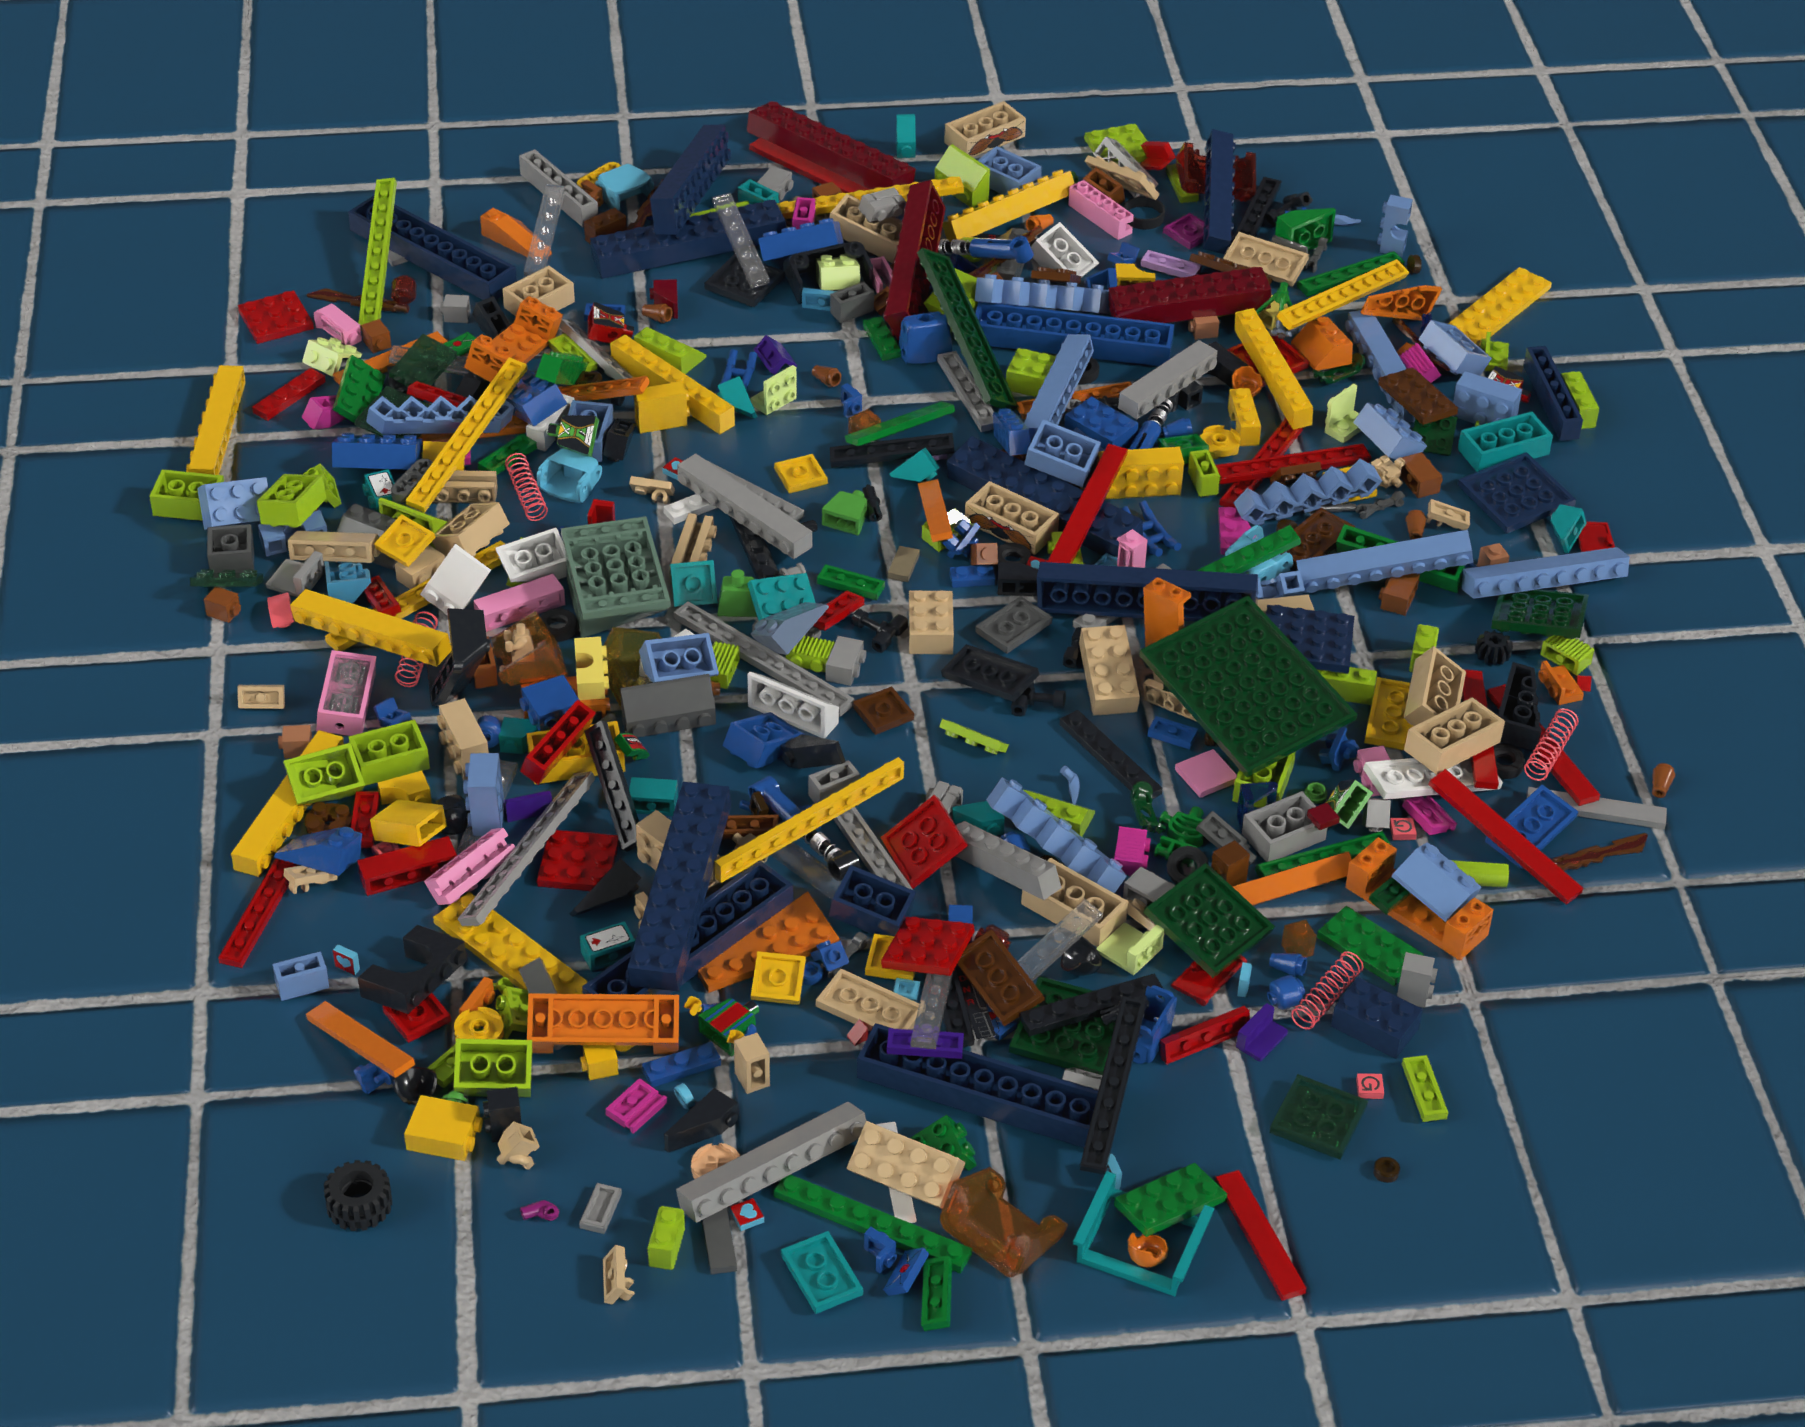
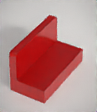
[1140,141,1176,170]
[587,499,615,524]

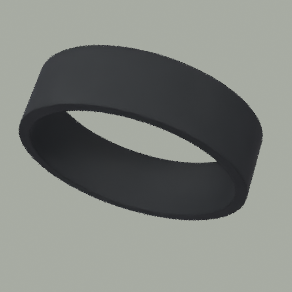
[1124,196,1165,230]

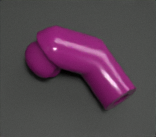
[520,1200,559,1221]

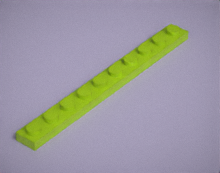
[358,178,397,330]

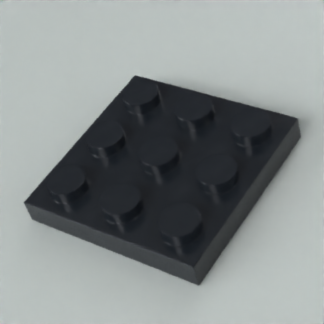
[704,253,785,307]

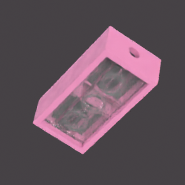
[316,650,377,736]

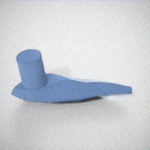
[1334,215,1361,226]
[1060,766,1080,804]

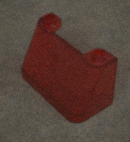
[1176,142,1256,202]

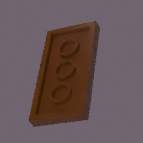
[1189,251,1273,286]
[1031,267,1081,284]
[1378,368,1458,425]
[1281,508,1355,570]
[957,929,1045,1026]

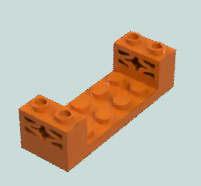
[464,296,563,382]
[1345,837,1494,960]
[527,993,679,1054]

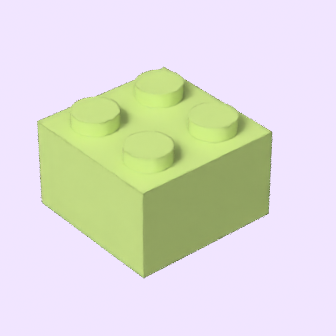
[815,254,860,290]

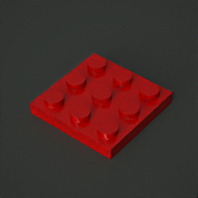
[238,290,314,344]
[1227,335,1309,387]
[880,794,968,889]
[537,830,619,891]
[881,917,975,976]

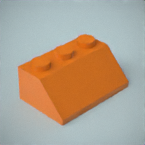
[1291,317,1353,371]

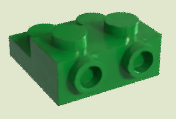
[1157,434,1209,464]

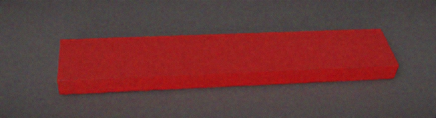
[218,858,299,968]
[1215,1170,1307,1301]

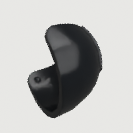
[435,795,470,835]
[1061,935,1102,976]
[392,1067,437,1105]

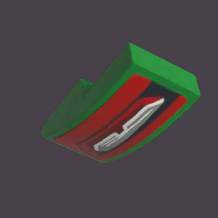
[614,733,650,760]

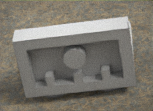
[266,551,325,597]

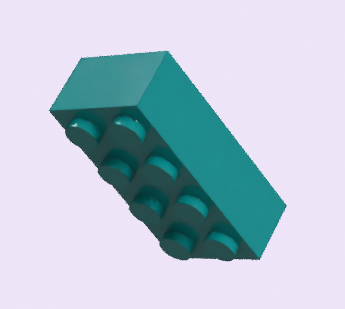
[1458,412,1553,472]

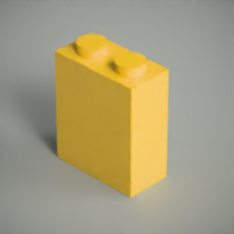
[634,381,690,434]
[370,799,447,847]
[404,1095,483,1161]

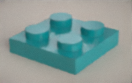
[670,560,718,607]

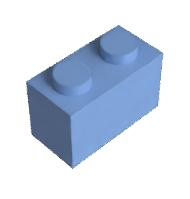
[272,951,329,1001]

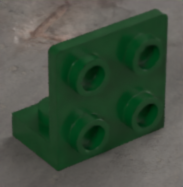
[1413,416,1457,456]

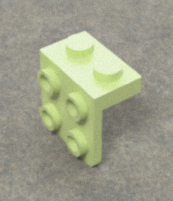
[302,337,362,377]

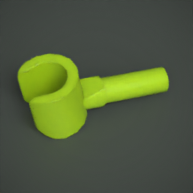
[493,977,514,994]

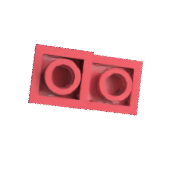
[267,592,294,628]

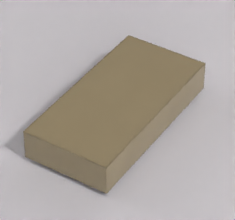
[888,546,920,582]

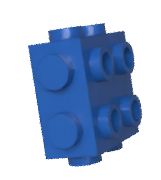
[519,675,580,731]

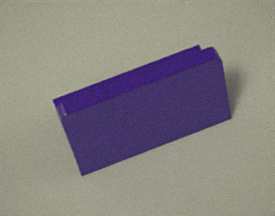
[753,335,797,375]
[504,791,552,822]
[1236,1003,1288,1062]

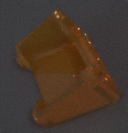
[491,611,569,686]
[940,1167,1068,1277]

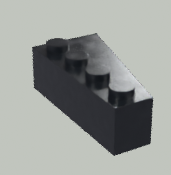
[1497,662,1542,751]

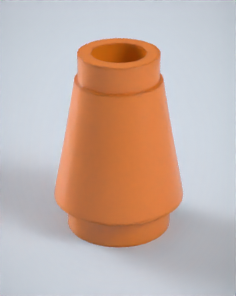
[1026,214,1054,231]

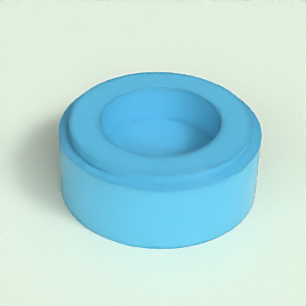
[674,1083,695,1109]

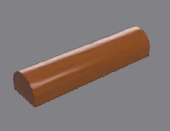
[722,815,780,840]

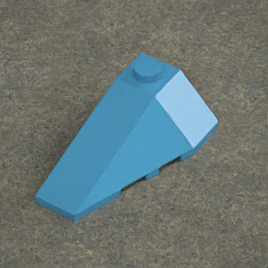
[324,561,371,604]

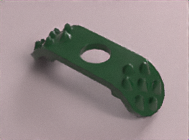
[1312,353,1365,385]
[1130,781,1166,834]

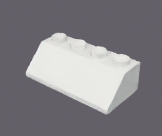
[748,672,839,738]

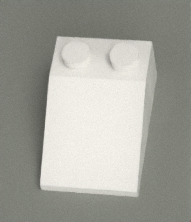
[1031,222,1099,278]
[495,528,567,582]
[420,544,491,616]

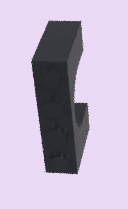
[1178,341,1248,411]
[358,925,467,1014]

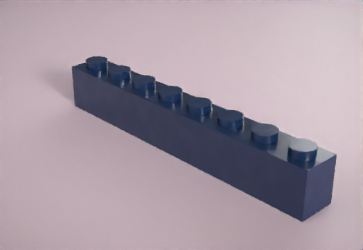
[1203,129,1236,254]

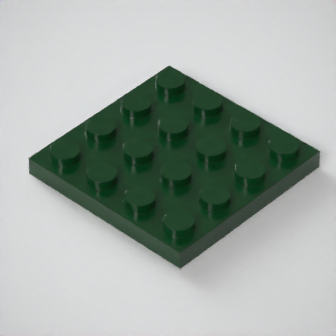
[1491,589,1589,639]
[1144,863,1275,978]
[1009,976,1116,1075]

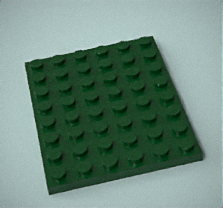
[1139,596,1357,777]

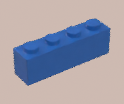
[993,408,1030,456]

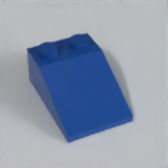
[722,712,805,768]
[274,827,362,876]

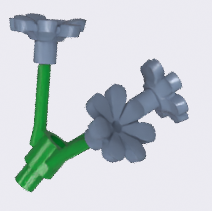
[1256,282,1308,339]

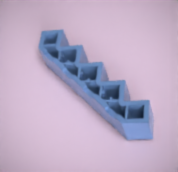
[975,274,1109,314]
[366,395,515,434]
[1234,458,1382,525]
[986,777,1127,893]

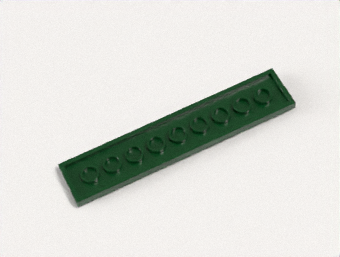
[917,248,1018,411]

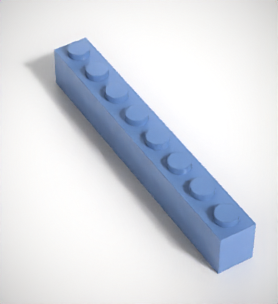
[1345,310,1415,423]
[1024,334,1094,444]
[1296,530,1473,593]
[1462,547,1630,599]

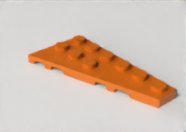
[698,891,840,993]

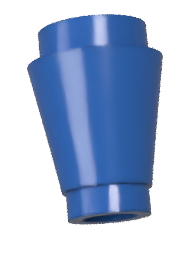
[1161,417,1193,438]
[1269,953,1307,977]

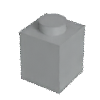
[440,294,471,323]
[1362,798,1391,832]

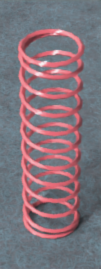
[505,453,548,521]
[395,611,438,687]
[1524,708,1579,781]
[1291,952,1364,1030]

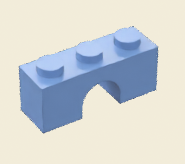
[1377,195,1413,257]
[258,510,327,556]
[1258,571,1305,600]

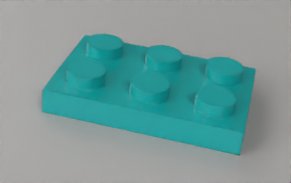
[747,573,816,621]
[781,1231,863,1314]

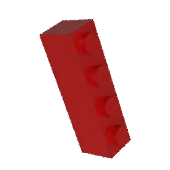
[520,699,596,785]
[357,836,457,896]

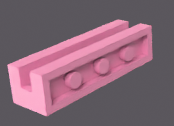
[1068,180,1134,240]
[473,574,565,632]
[424,828,515,905]

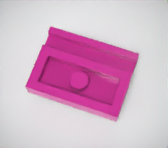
[1402,795,1457,835]
[606,1078,667,1134]

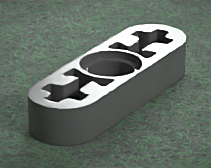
[391,459,433,503]

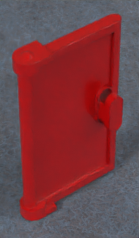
[1577,521,1615,552]
[1171,956,1247,1006]

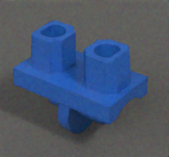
[942,519,981,559]
[1319,727,1359,771]
[354,1062,392,1094]

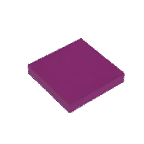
[1163,213,1204,249]

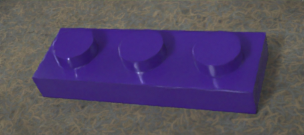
[887,1028,964,1059]

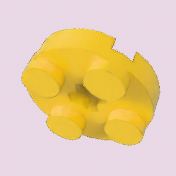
[1200,425,1241,459]
[454,1007,504,1041]

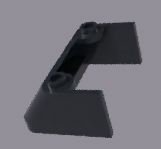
[783,241,873,305]
[427,608,490,707]

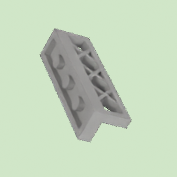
[1093,137,1158,197]

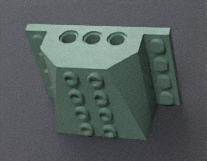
[561,516,671,638]

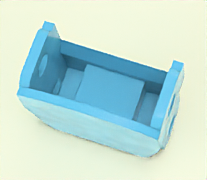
[595,164,654,210]
[537,448,602,503]
[1225,524,1293,581]

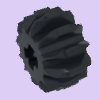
[1475,630,1513,665]

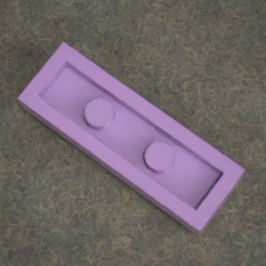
[1141,250,1202,278]

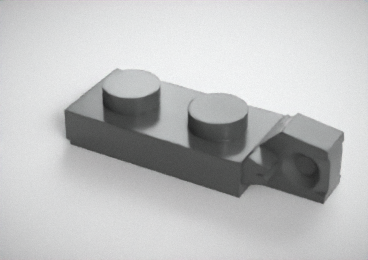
[1196,811,1256,867]

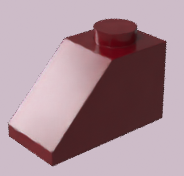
[650,279,678,319]

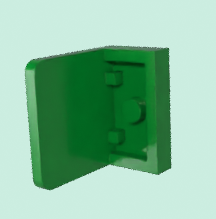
[910,1114,977,1171]

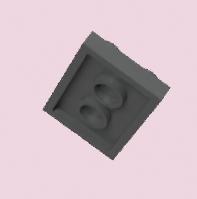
[975,596,1052,654]

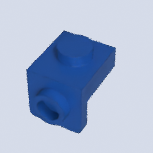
[1107,242,1140,267]
[841,383,862,418]
[373,697,412,727]
[811,940,849,972]
[864,1227,897,1274]

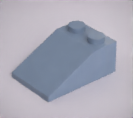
[751,602,829,655]

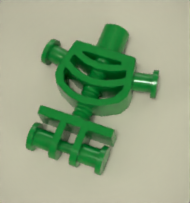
[1154,806,1205,868]

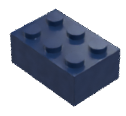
[829,865,916,936]
[1331,977,1423,1059]

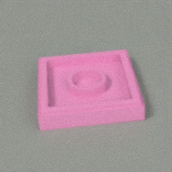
[1175,749,1237,798]

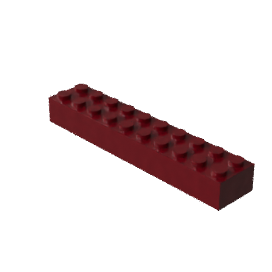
[747,101,916,190]
[884,180,946,341]

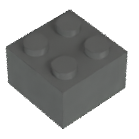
[207,524,254,575]

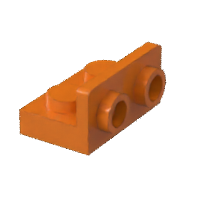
[1538,660,1584,705]

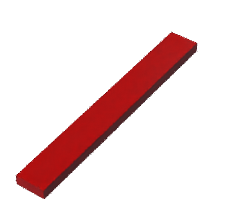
[749,137,870,193]
[1219,418,1305,508]
[1047,444,1128,564]
[1216,444,1371,484]
[1462,669,1499,790]
[1487,684,1600,806]
[1428,769,1584,905]

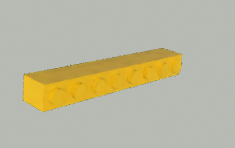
[942,169,1075,242]
[1235,308,1313,430]
[610,335,735,435]
[186,365,246,475]
[290,589,451,667]
[231,730,344,877]

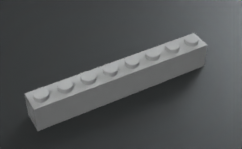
[677,454,812,559]
[676,1102,866,1223]

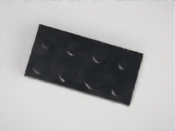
[941,644,1039,702]

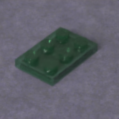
[389,334,457,386]
[190,569,264,587]

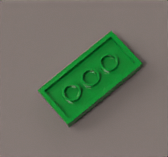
[332,355,386,431]
[1317,905,1424,986]
[1114,1163,1227,1237]

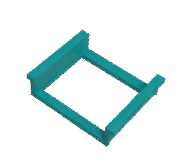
[1073,1171,1214,1297]

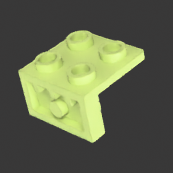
[750,365,797,415]
[1325,384,1361,444]
[1097,923,1164,975]

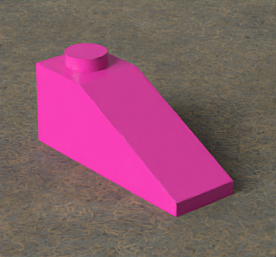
[301,395,347,430]

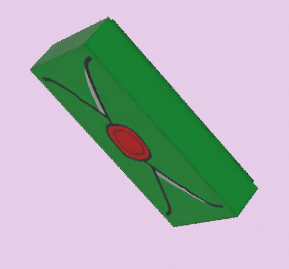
[436,332,476,362]

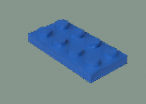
[1485,785,1578,869]

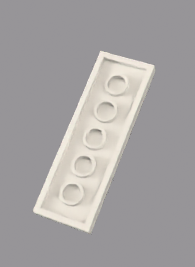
[1363,758,1503,799]

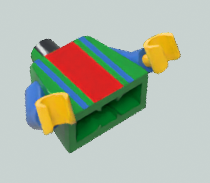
[684,996,759,1057]

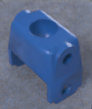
[899,311,952,364]
[1133,985,1177,1064]

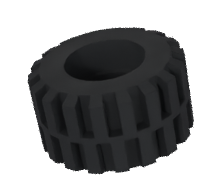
[324,1160,392,1231]

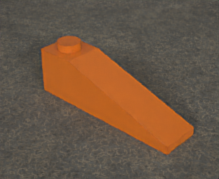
[480,208,552,263]
[1361,285,1442,321]

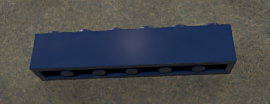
[1523,346,1583,441]

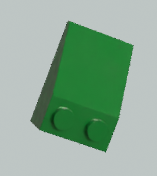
[1275,208,1336,251]

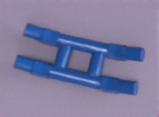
[715,349,757,395]
[1121,501,1181,557]

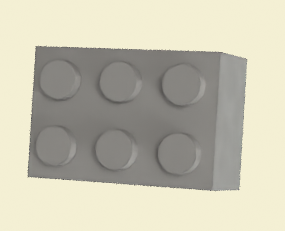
[1242,791,1327,862]

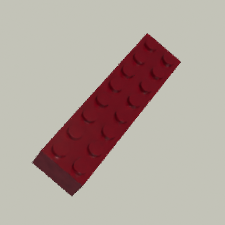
[1108,267,1271,323]

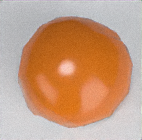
[1232,366,1263,397]
[1128,1233,1169,1268]

